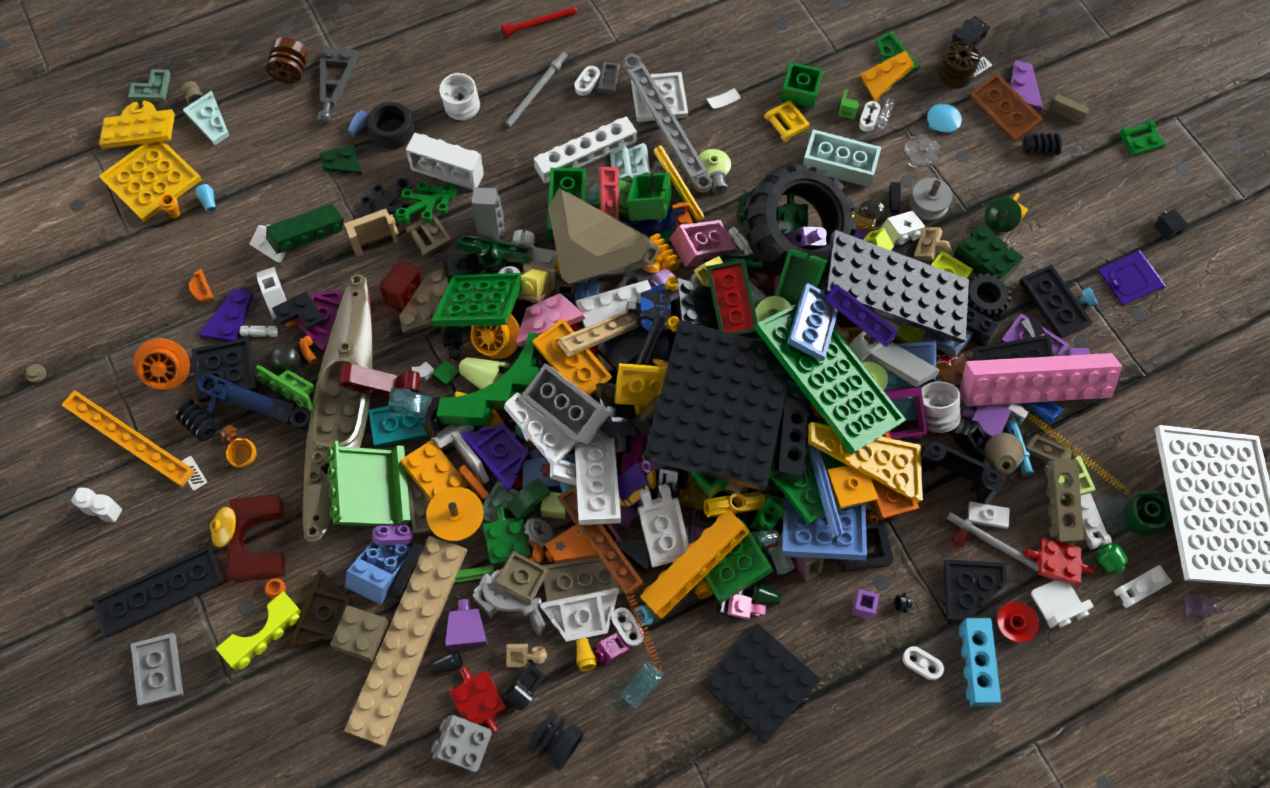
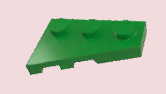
[876,31,920,85]

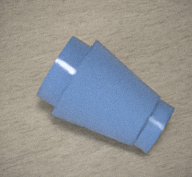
[347,110,368,137]

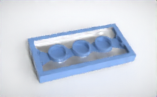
[787,283,838,361]

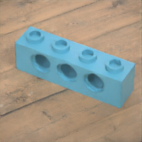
[959,618,1001,706]

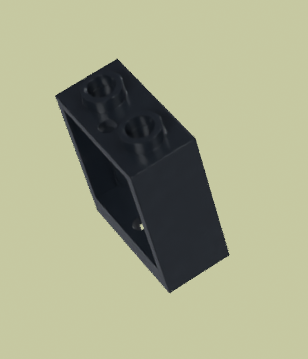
[837,522,894,573]

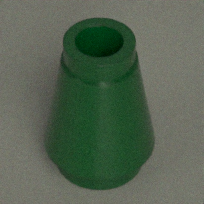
[750,583,781,605]

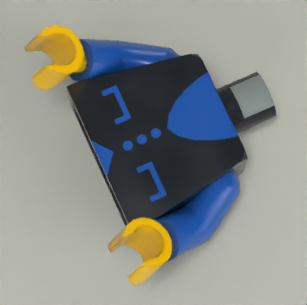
[626,276,679,333]

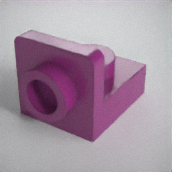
[593,632,630,667]

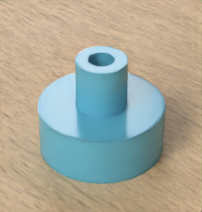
[1078,287,1098,307]
[634,605,656,626]

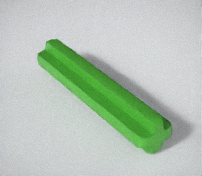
[454,566,495,583]

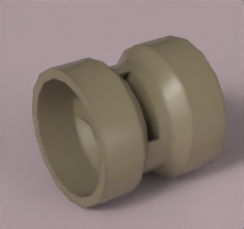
[181,81,203,105]

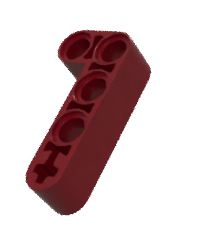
[339,364,420,402]

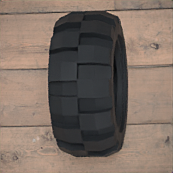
[743,164,857,273]

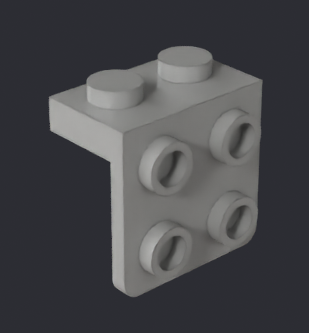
[431,715,492,772]

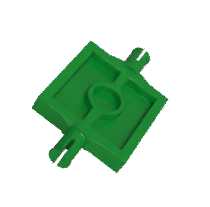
[482,506,531,565]

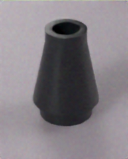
[430,650,463,674]

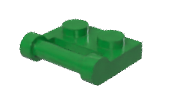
[1120,120,1166,157]

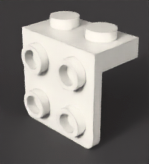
[1031,580,1094,629]

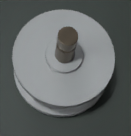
[909,178,952,221]

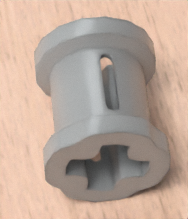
[710,170,728,194]

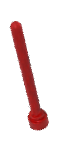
[501,7,577,38]

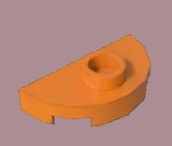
[188,269,215,302]
[459,464,490,499]

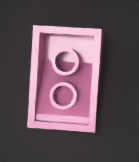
[669,220,737,268]

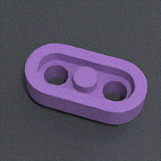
[372,525,413,546]

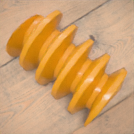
[650,234,682,273]

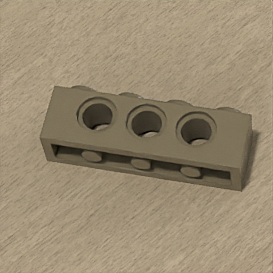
[1045,459,1084,542]

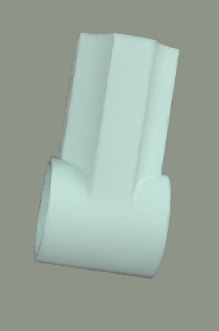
[763,532,795,575]

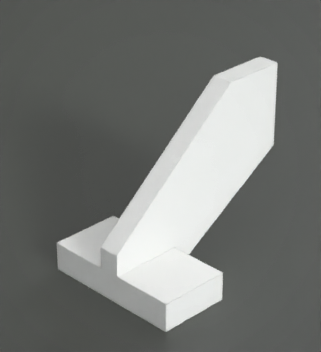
[431,425,489,484]

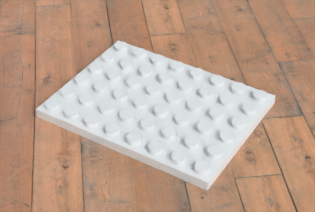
[1154,425,1270,587]

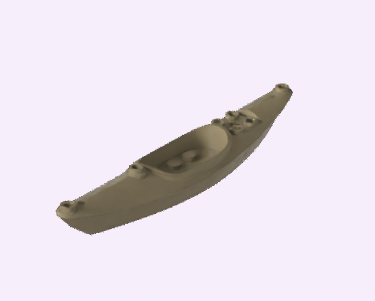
[303,274,373,543]

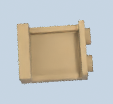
[344,209,399,257]

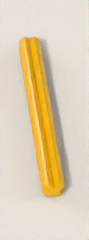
[654,146,704,222]

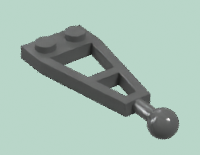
[317,47,358,124]

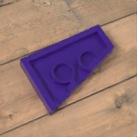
[199,289,254,342]

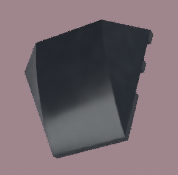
[596,326,672,373]

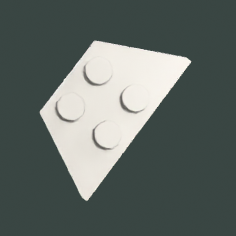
[540,587,619,641]

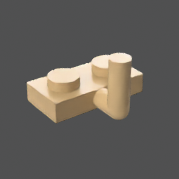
[914,227,954,261]

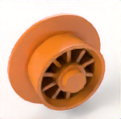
[133,338,190,390]

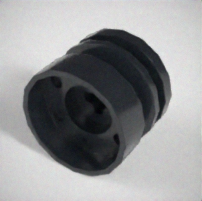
[528,711,584,772]

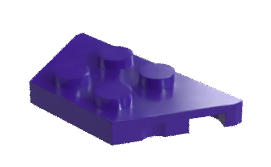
[461,423,528,491]

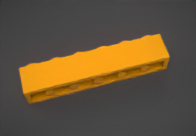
[640,509,749,619]

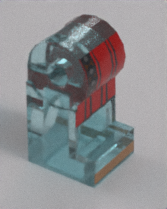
[751,530,780,554]

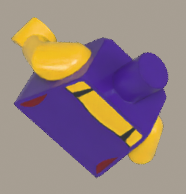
[617,454,657,508]

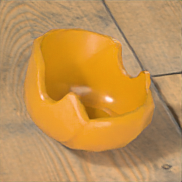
[226,438,257,468]

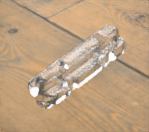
[876,98,895,128]

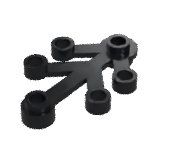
[360,178,411,226]

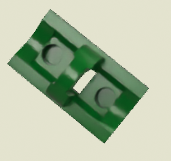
[750,497,786,535]

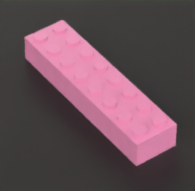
[959,353,1122,406]

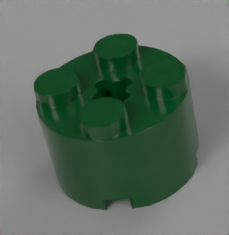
[1124,490,1172,536]

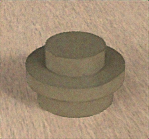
[25,364,46,383]

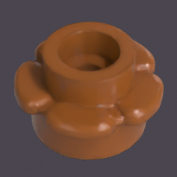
[220,425,239,443]

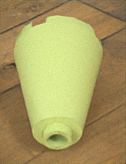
[459,357,512,390]

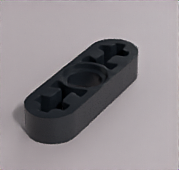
[391,542,425,599]

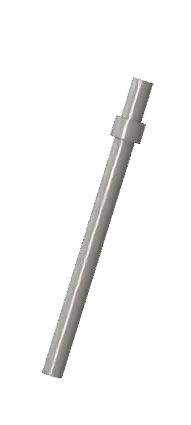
[505,52,567,128]
[946,512,1054,581]

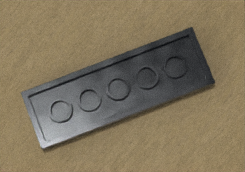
[92,545,227,638]

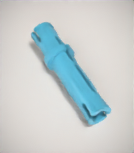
[1005,419,1034,477]

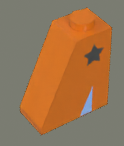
[544,525,598,563]

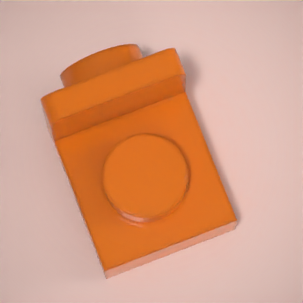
[670,202,693,230]

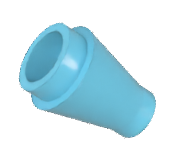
[195,184,216,213]

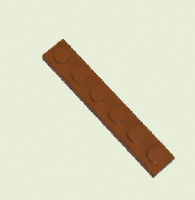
[557,486,644,596]

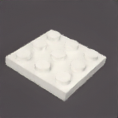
[631,72,688,122]

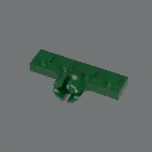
[457,234,533,268]

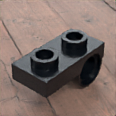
[502,663,546,711]

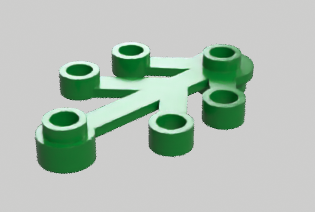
[395,181,457,224]

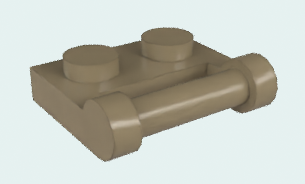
[406,213,452,258]

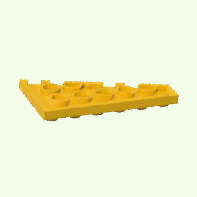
[808,422,922,503]

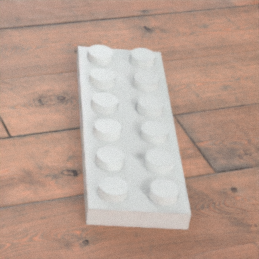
[574,429,621,525]

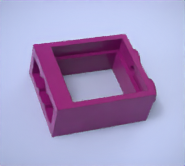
[884,386,927,441]

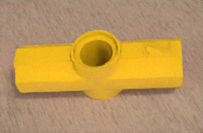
[703,492,765,518]

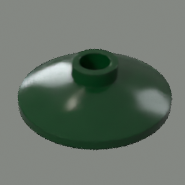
[985,197,1022,233]

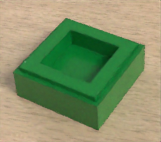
[432,361,460,387]

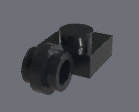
[441,326,462,360]

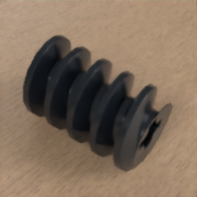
[1022,133,1062,156]
[175,399,218,442]

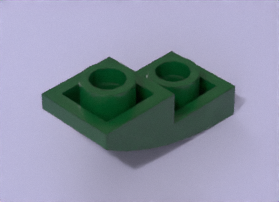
[507,478,551,521]

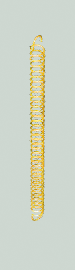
[1015,403,1130,495]

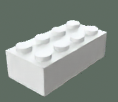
[406,133,484,190]

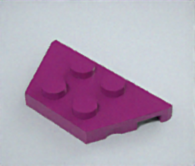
[297,290,344,353]

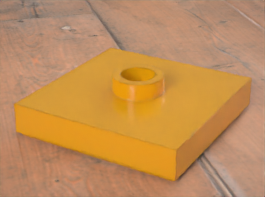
[826,465,878,510]

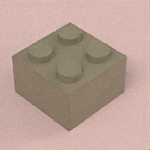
[330,605,390,663]

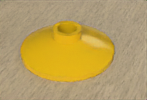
[210,507,236,548]

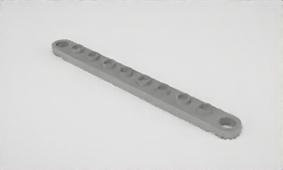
[624,54,712,193]

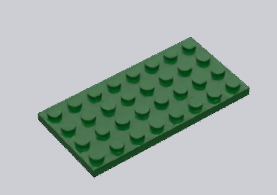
[754,303,906,455]

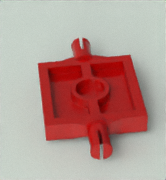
[1024,537,1094,586]
[449,666,507,735]

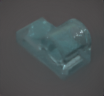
[620,661,665,709]

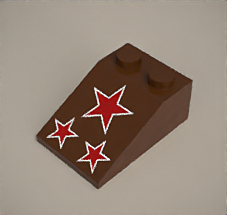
[931,349,968,390]

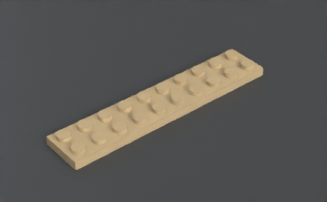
[344,536,467,747]

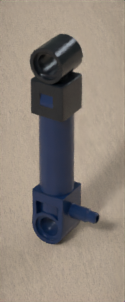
[198,374,311,430]

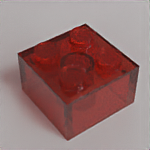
[379,258,423,313]

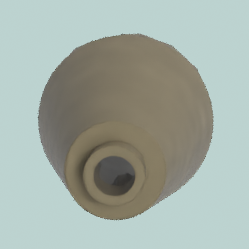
[984,433,1025,474]

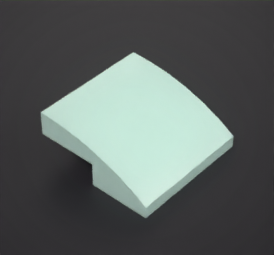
[610,143,651,182]

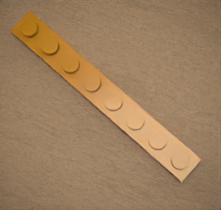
[61,390,195,487]

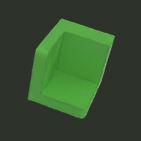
[838,90,859,119]

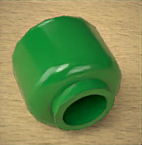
[1096,543,1128,574]

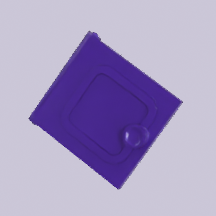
[1098,250,1166,306]

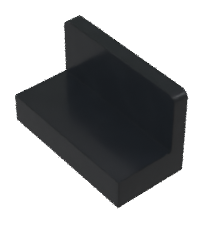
[435,253,479,276]

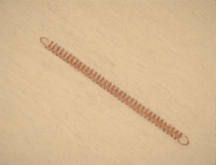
[624,592,661,672]

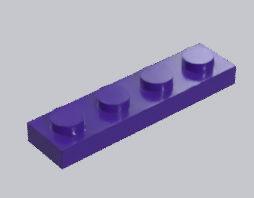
[824,284,898,347]

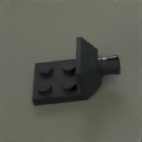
[596,383,648,454]

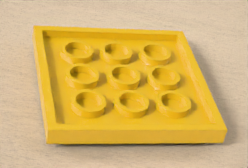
[99,141,202,223]

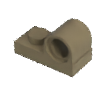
[1025,434,1071,466]

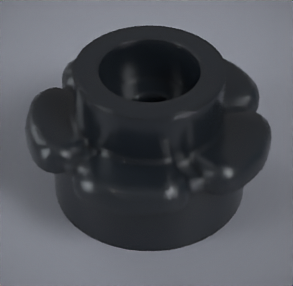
[894,593,912,613]

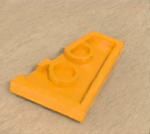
[860,51,914,102]

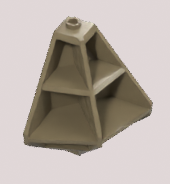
[548,188,661,285]

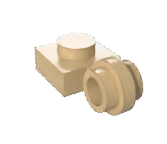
[506,644,547,667]

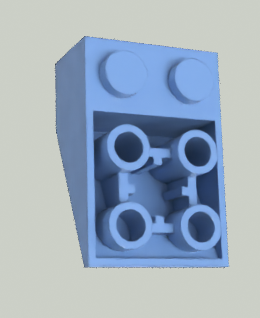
[345,541,411,605]

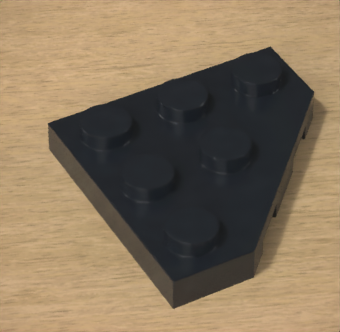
[943,559,1007,622]

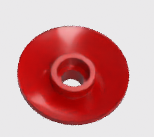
[997,602,1039,643]

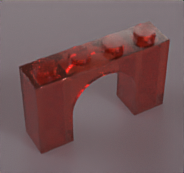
[227,494,286,583]

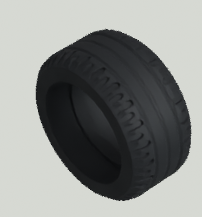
[367,102,415,149]

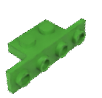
[255,365,315,411]

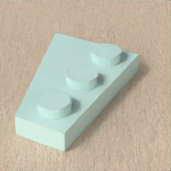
[183,91,230,145]

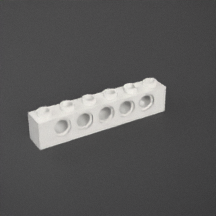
[534,116,637,184]

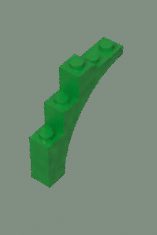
[437,332,539,426]

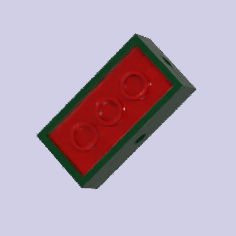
[706,259,759,339]

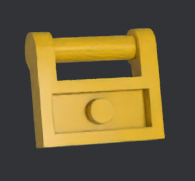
[764,100,810,142]

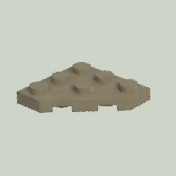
[399,268,450,335]

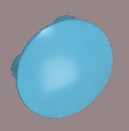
[927,104,962,134]

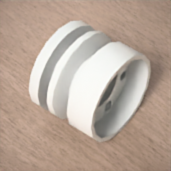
[440,73,480,121]
[922,381,961,433]

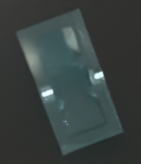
[388,388,433,417]

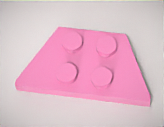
[516,293,586,347]

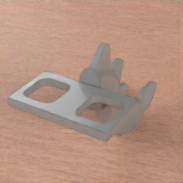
[479,573,545,637]

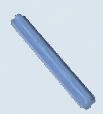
[806,443,844,537]

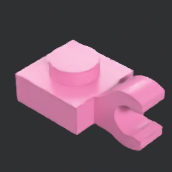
[728,594,766,619]

